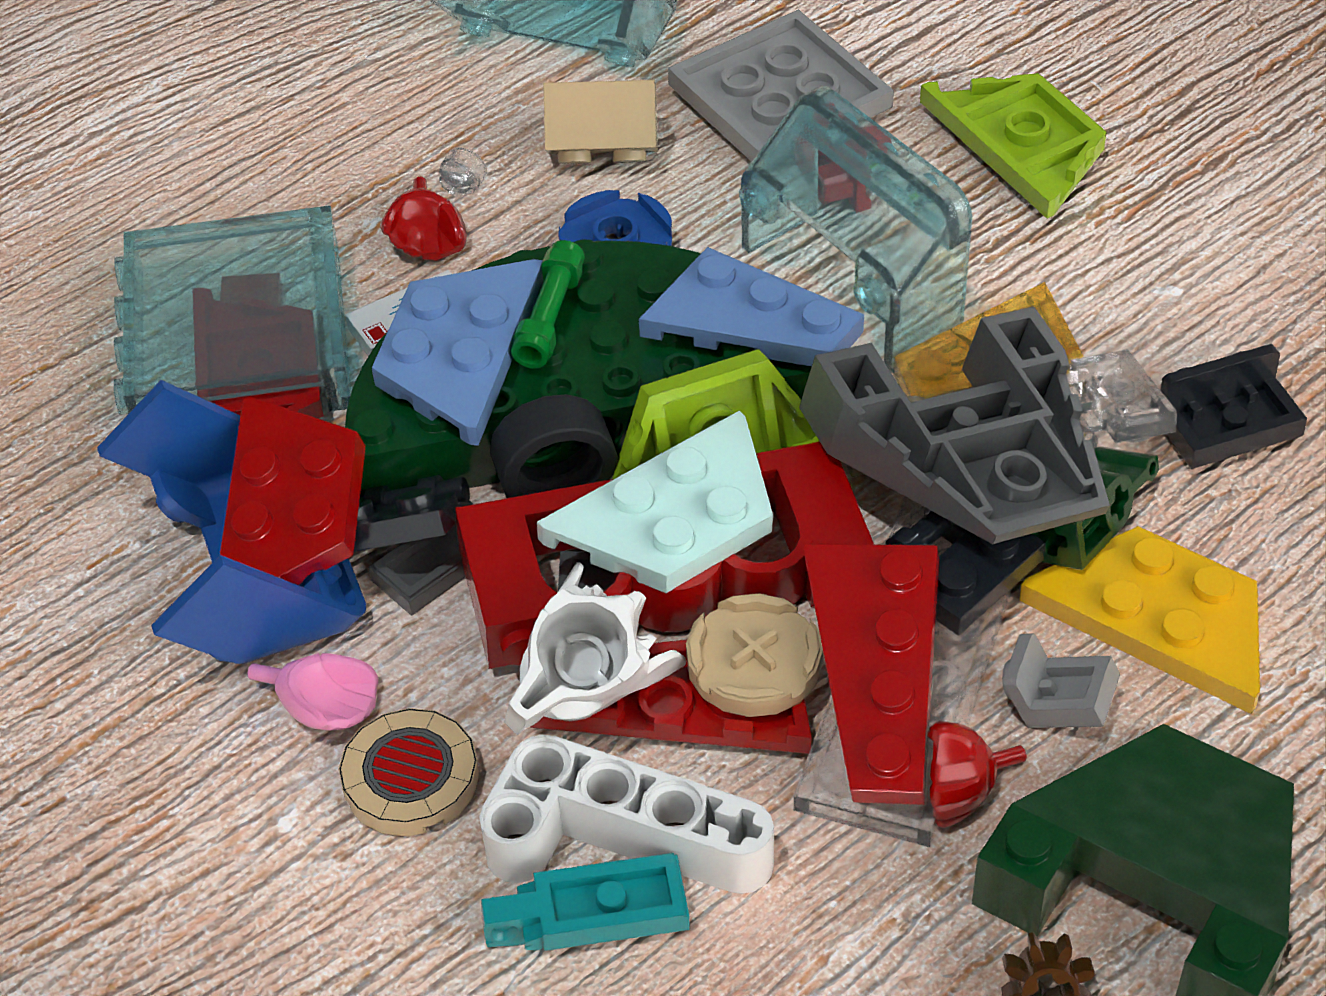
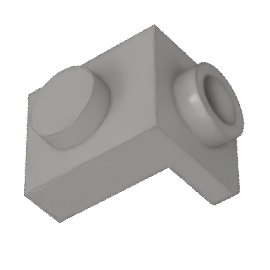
[1002,633,1120,728]

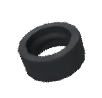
[490,394,618,498]

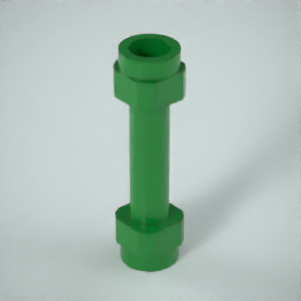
[511,240,585,368]

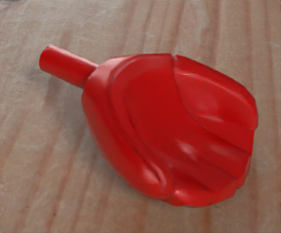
[380,176,467,261]
[927,721,1027,828]

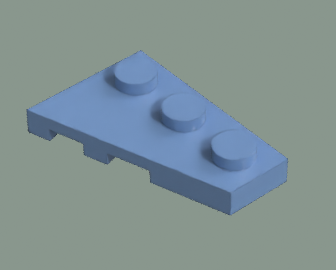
[639,247,864,366]

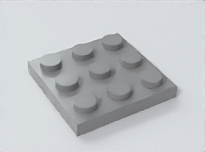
[668,9,894,170]

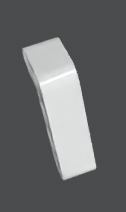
[479,734,774,894]

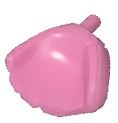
[248,653,379,730]

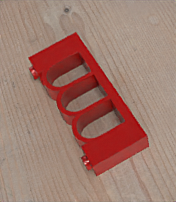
[455,442,874,669]

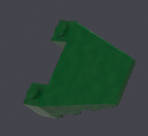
[972,724,1294,996]

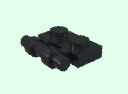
[354,475,470,552]
[885,507,1046,636]

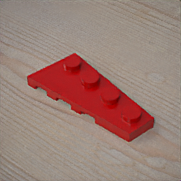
[802,544,939,805]
[530,639,812,754]

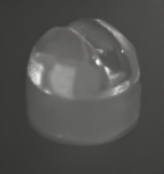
[439,147,487,197]

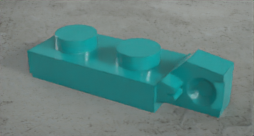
[481,853,690,951]

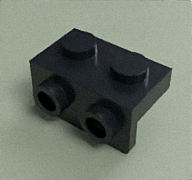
[1156,344,1307,469]

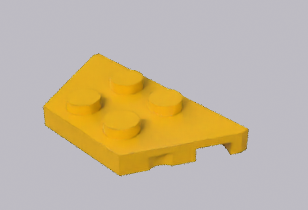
[1019,526,1260,714]

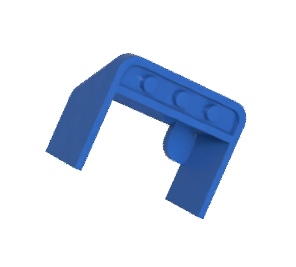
[97,380,366,664]

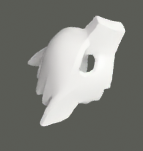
[504,563,686,735]

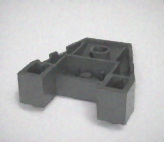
[799,306,1110,544]

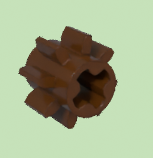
[1001,932,1096,996]

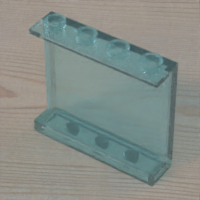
[114,205,352,415]

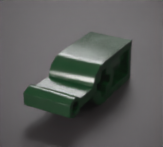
[1032,446,1159,570]

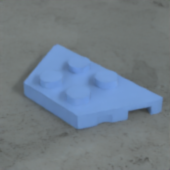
[372,259,544,446]

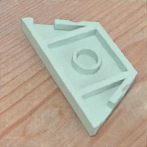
[537,411,773,593]

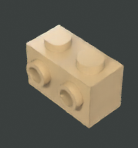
[543,80,658,164]

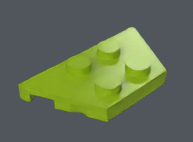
[920,73,1107,219]
[612,349,820,479]

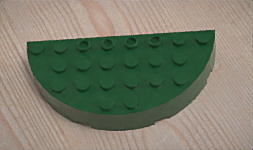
[345,239,812,496]

